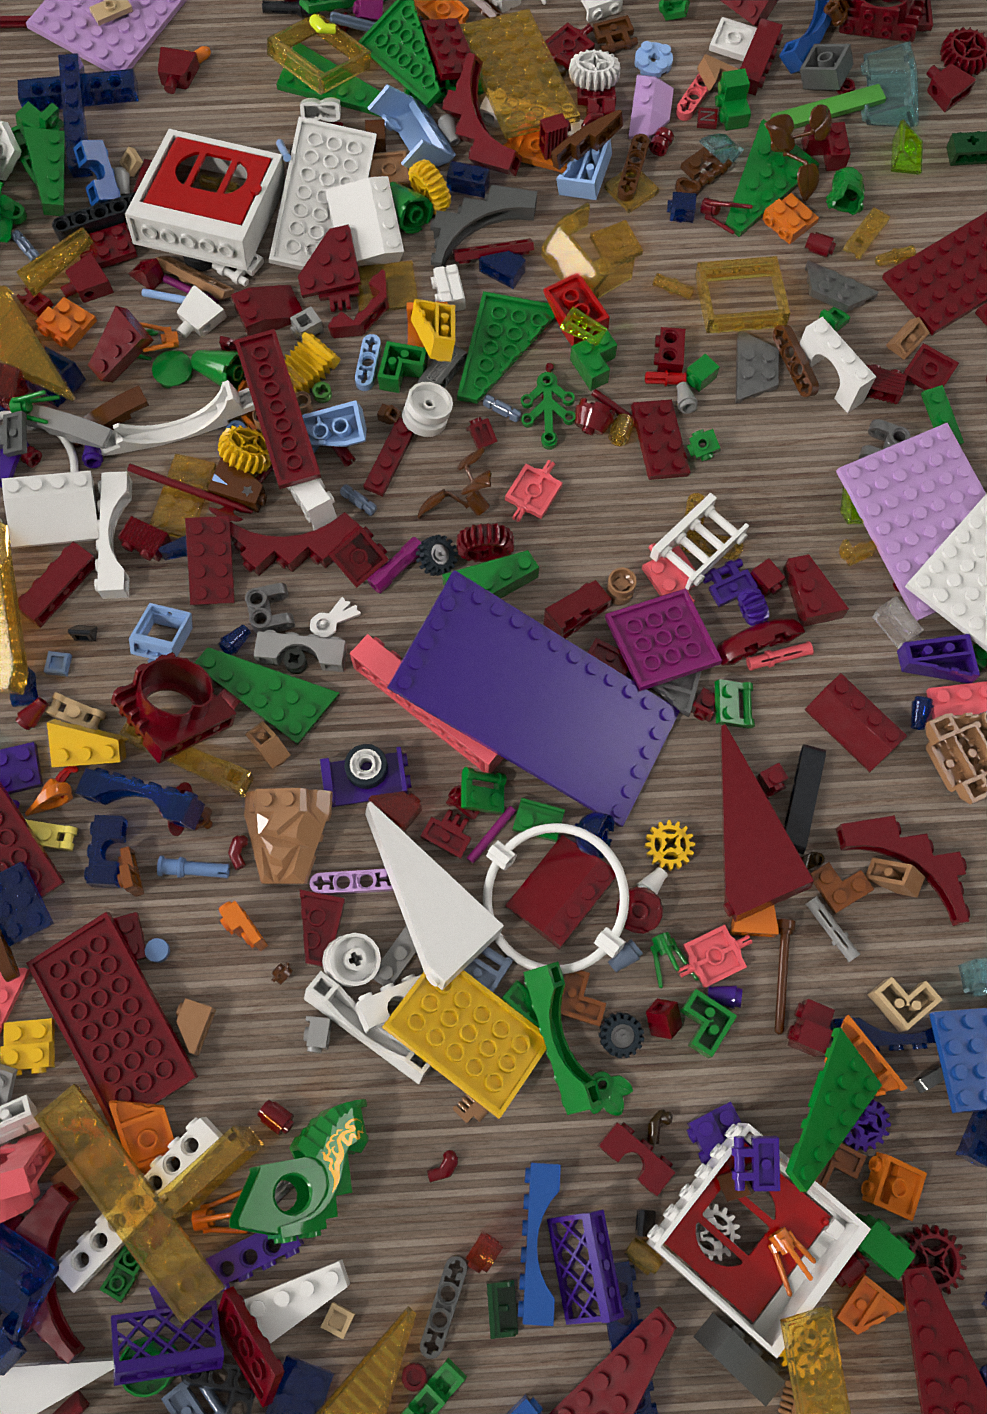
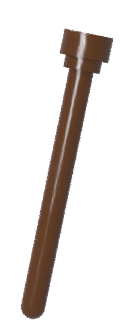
[774,919,796,1035]

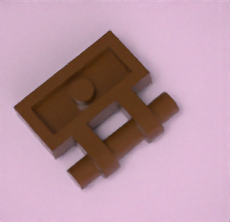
[592,15,638,54]
[680,143,732,187]

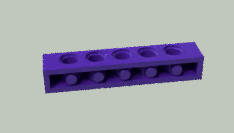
[149,1233,304,1317]

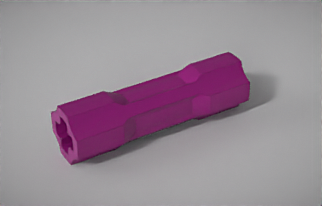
[367,537,422,594]

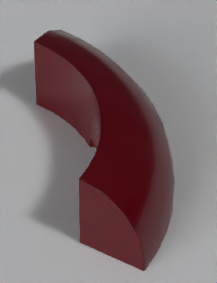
[716,618,805,666]

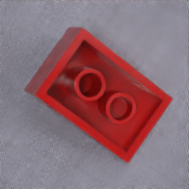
[543,272,610,346]

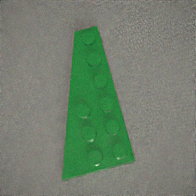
[276,41,381,117]

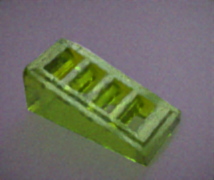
[560,306,607,346]

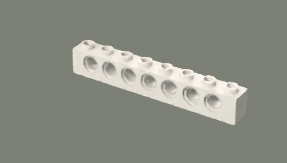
[54,1117,226,1293]

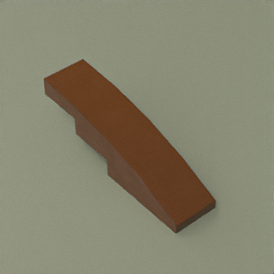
[551,110,623,170]
[74,385,149,448]

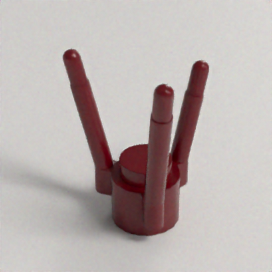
[700,198,753,235]

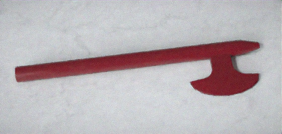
[127,463,253,522]

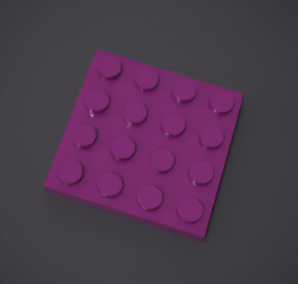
[605,588,722,691]

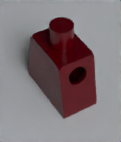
[158,47,200,94]
[926,64,976,112]
[60,253,114,303]

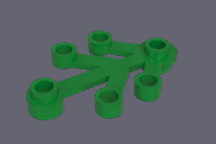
[521,372,575,450]

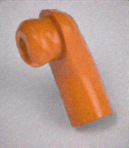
[185,46,211,64]

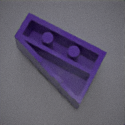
[897,634,980,683]

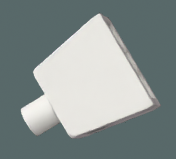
[176,285,227,338]

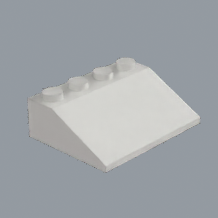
[326,176,404,266]
[2,470,99,549]

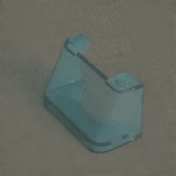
[861,41,919,128]

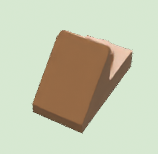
[697,54,738,91]

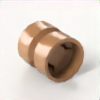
[606,567,637,605]

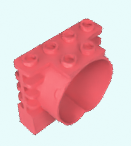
[0,1130,56,1223]

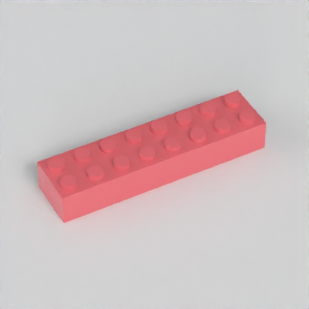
[350,634,504,773]

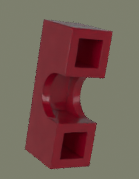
[597,1122,676,1196]

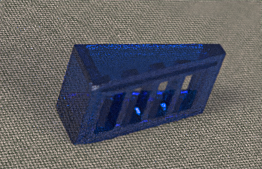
[159,535,187,560]

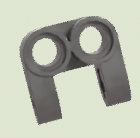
[859,419,911,459]
[245,583,295,633]

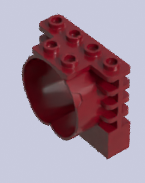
[839,0,926,42]
[111,652,236,764]

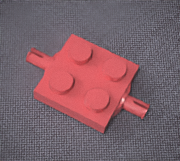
[505,460,563,522]
[642,543,696,604]
[677,925,752,988]

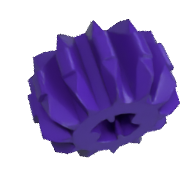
[737,587,769,626]

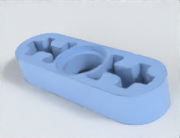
[355,334,381,391]

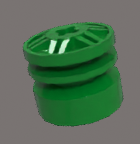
[119,1335,178,1398]

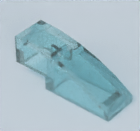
[699,134,744,164]

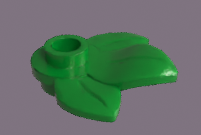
[590,1071,633,1116]

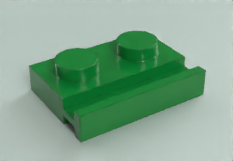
[512,798,565,842]

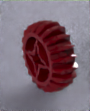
[940,27,987,76]
[456,523,515,562]
[905,1224,967,1295]

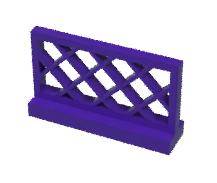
[547,1209,625,1325]
[111,1300,224,1386]

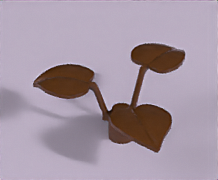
[764,104,832,201]
[418,446,492,520]

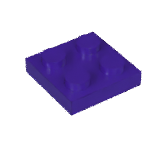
[0,742,43,794]

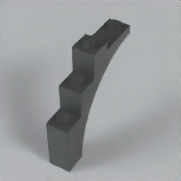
[430,185,537,268]

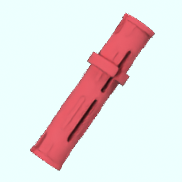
[746,641,814,671]

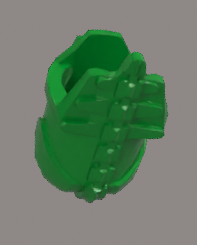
[825,167,865,215]

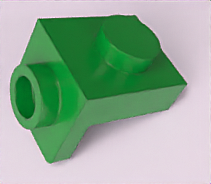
[659,0,690,21]
[819,307,850,332]

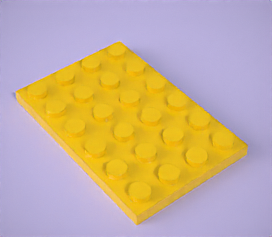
[382,970,547,1119]

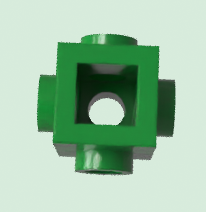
[687,429,721,462]

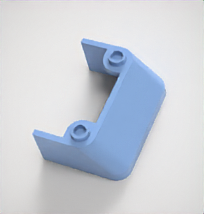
[368,84,456,168]

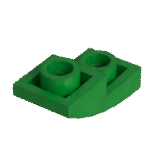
[99,1241,149,1304]

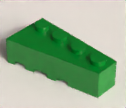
[23,126,65,216]

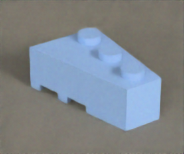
[556,139,612,200]

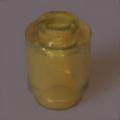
[608,414,634,447]
[624,1237,663,1276]

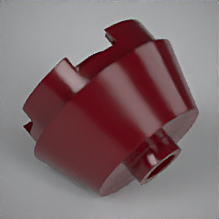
[575,398,616,436]

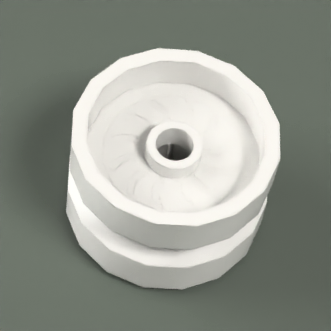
[402,382,453,437]
[322,933,381,988]

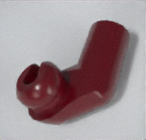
[427,1150,458,1183]

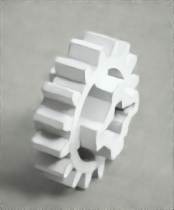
[696,1203,741,1261]

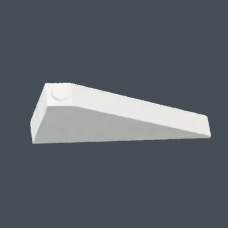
[365,801,504,990]
[0,1357,120,1414]

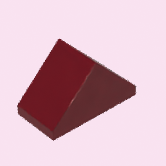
[128,258,164,290]

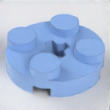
[634,41,673,78]

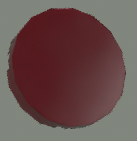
[616,887,663,934]

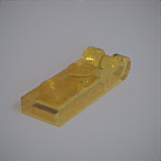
[843,207,890,260]

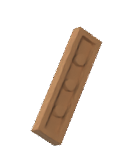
[157,255,235,300]

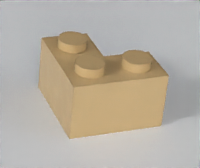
[867,977,943,1033]

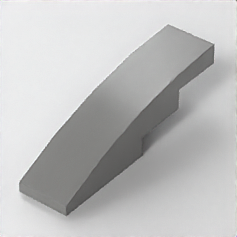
[27,404,113,449]

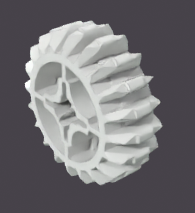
[569,49,621,92]

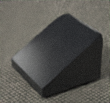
[68,625,98,642]
[635,1209,656,1237]

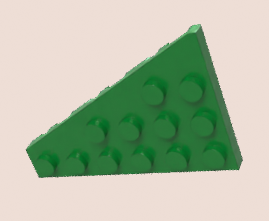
[356,0,442,109]
[725,119,820,237]
[457,291,555,404]

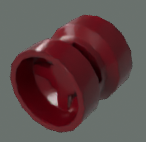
[649,127,674,156]

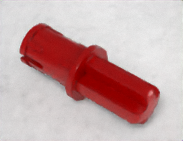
[645,370,686,387]

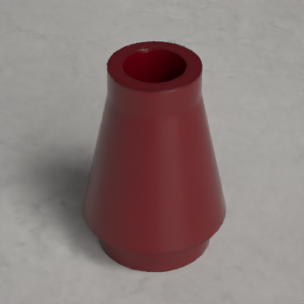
[15,697,49,730]

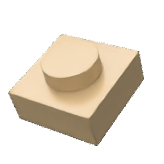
[119,147,143,177]
[320,1302,356,1339]

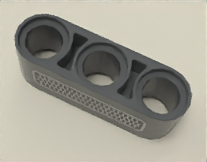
[417,345,468,388]

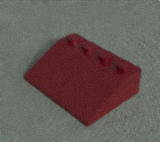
[505,835,616,950]

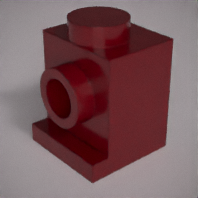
[756,763,789,798]

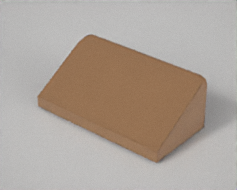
[886,317,930,360]

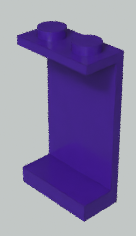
[320,747,412,807]

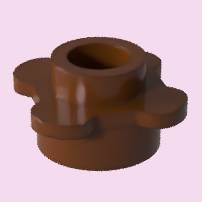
[189,807,213,831]
[271,962,293,985]

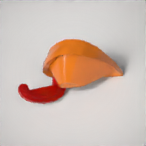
[25,766,79,816]

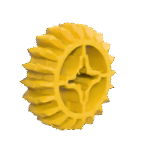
[408,159,451,215]
[217,425,272,474]

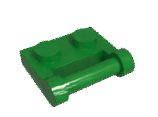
[714,679,755,728]
[461,767,507,814]

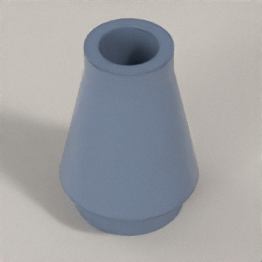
[608,939,643,973]

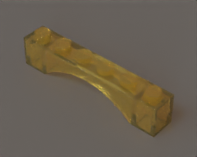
[119,721,254,798]

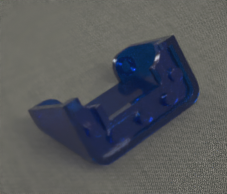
[0,1223,59,1343]

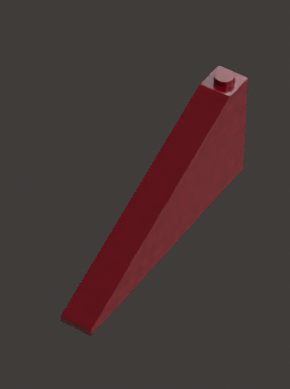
[720,724,814,922]

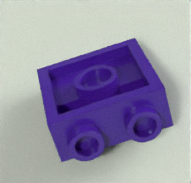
[686,1101,751,1165]

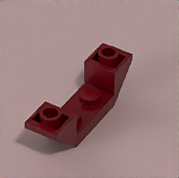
[328,269,389,339]

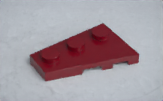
[299,889,345,967]

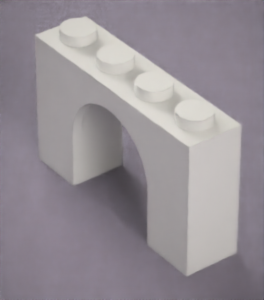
[800,317,876,413]

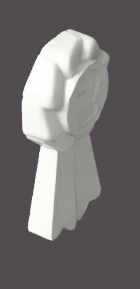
[310,597,361,638]

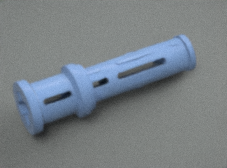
[157,855,230,879]

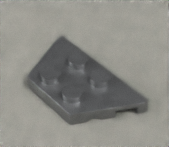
[805,260,878,312]
[735,330,779,403]
[651,671,701,717]

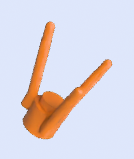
[139,322,179,352]
[192,1190,248,1234]
[768,1227,816,1297]

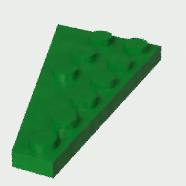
[194,647,340,746]
[785,1027,882,1192]

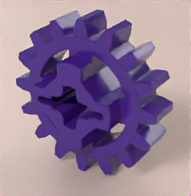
[843,1099,891,1152]

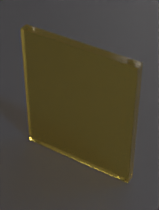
[357,260,418,312]

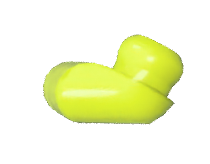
[309,14,336,34]

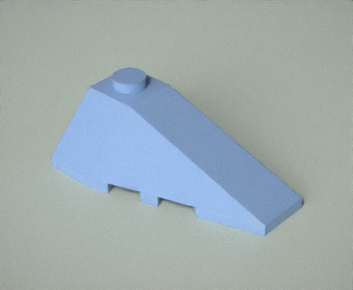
[302,400,367,447]

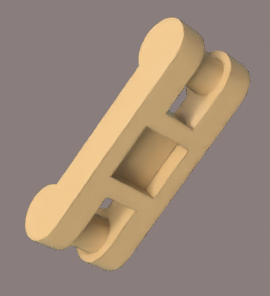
[44,692,107,730]

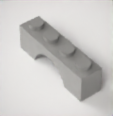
[254,630,347,672]

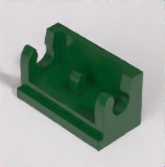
[487,1279,518,1339]

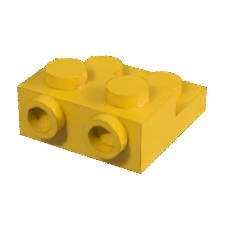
[0,1018,55,1076]

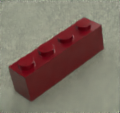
[740,18,784,96]
[14,541,96,628]

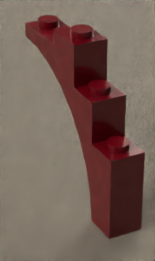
[442,53,523,177]
[230,512,360,576]
[836,815,970,926]
[8,1181,86,1364]

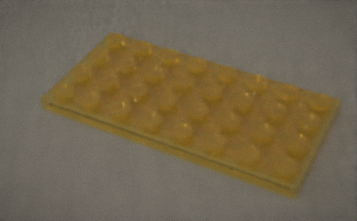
[460,9,580,139]

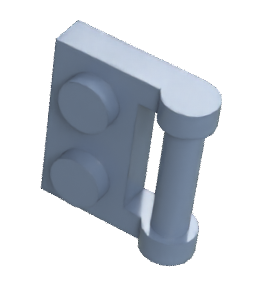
[464,947,513,993]
[161,1372,226,1414]

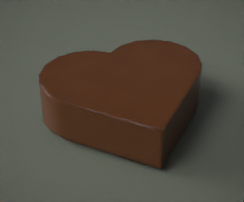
[675,177,701,202]

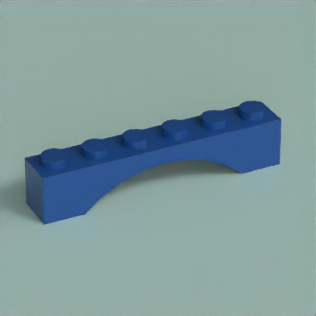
[779,0,832,74]
[518,1162,561,1326]

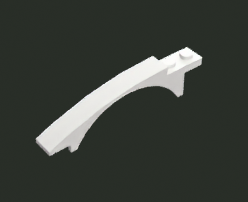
[100,380,255,456]

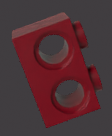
[653,327,686,373]

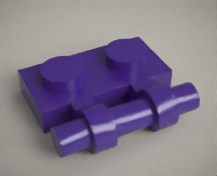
[703,558,758,607]
[731,1136,780,1191]

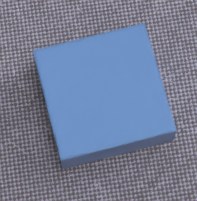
[44,651,72,676]

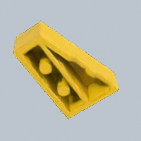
[411,299,455,362]
[47,719,127,767]

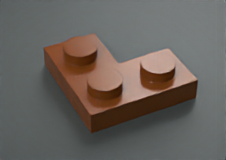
[117,846,144,897]
[810,862,874,914]
[561,970,606,1027]
[815,1143,867,1189]

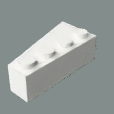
[287,478,337,530]
[244,1259,350,1343]

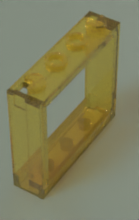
[267,12,371,95]
[695,256,790,334]
[153,1125,264,1219]

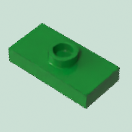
[501,980,539,1028]

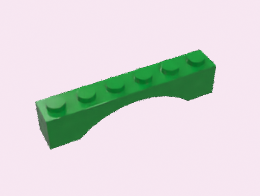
[523,961,603,1115]

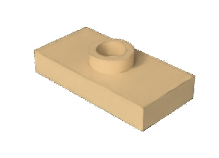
[89,0,133,26]

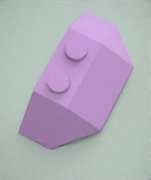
[628,74,674,139]

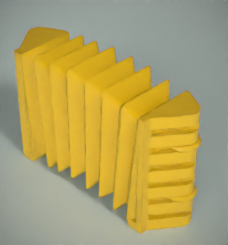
[284,332,341,394]

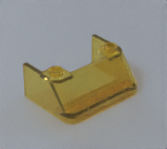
[541,202,635,299]

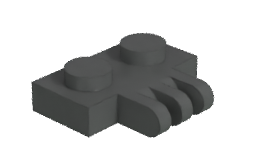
[0,411,27,457]

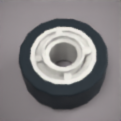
[344,744,388,789]

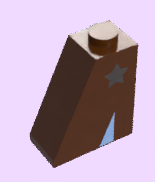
[207,457,267,513]

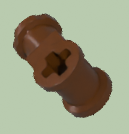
[823,0,850,26]

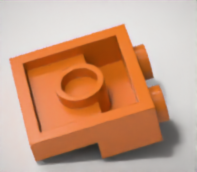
[762,193,819,244]
[35,297,97,350]
[219,901,268,951]
[861,1152,927,1222]

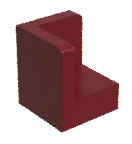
[646,998,682,1040]

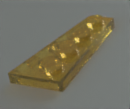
[16,227,94,296]

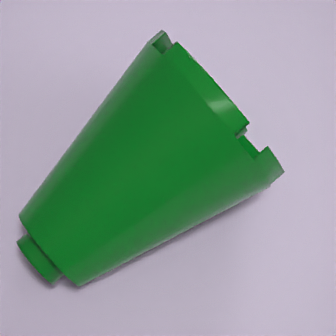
[390,182,433,234]
[191,350,245,391]

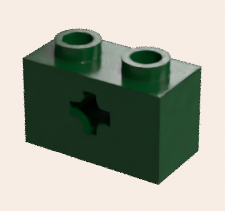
[946,131,987,166]

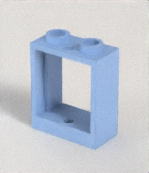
[129,603,193,660]

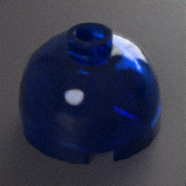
[573,812,614,858]

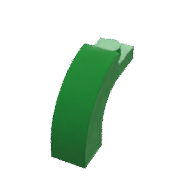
[15,101,65,131]

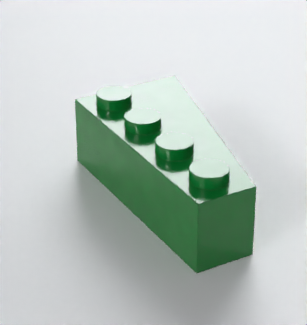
[442,550,539,599]

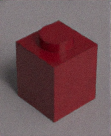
[750,558,786,597]

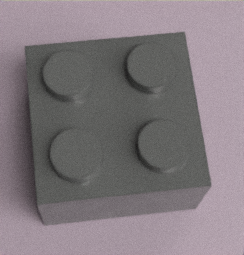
[800,44,854,90]

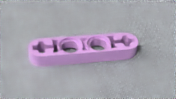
[309,869,393,895]

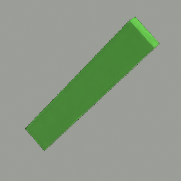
[770,84,886,129]

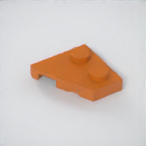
[834,1275,906,1335]

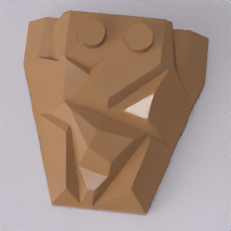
[926,712,987,804]
[244,788,333,884]

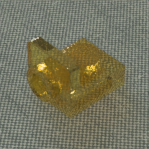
[839,539,877,566]

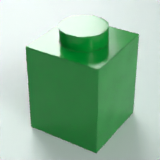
[686,353,720,392]

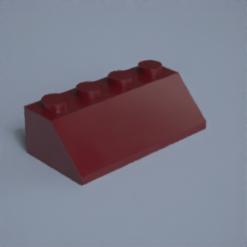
[804,673,907,773]

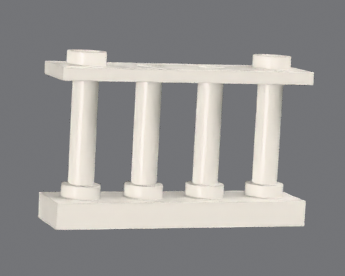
[650,493,749,590]

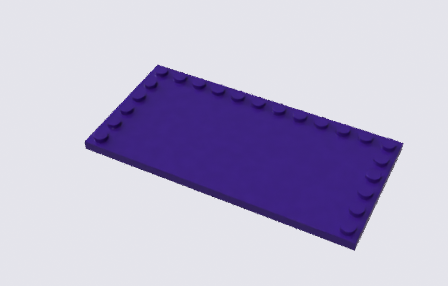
[387,570,680,827]

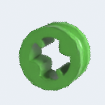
[312,382,332,403]

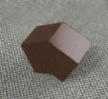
[377,403,401,425]

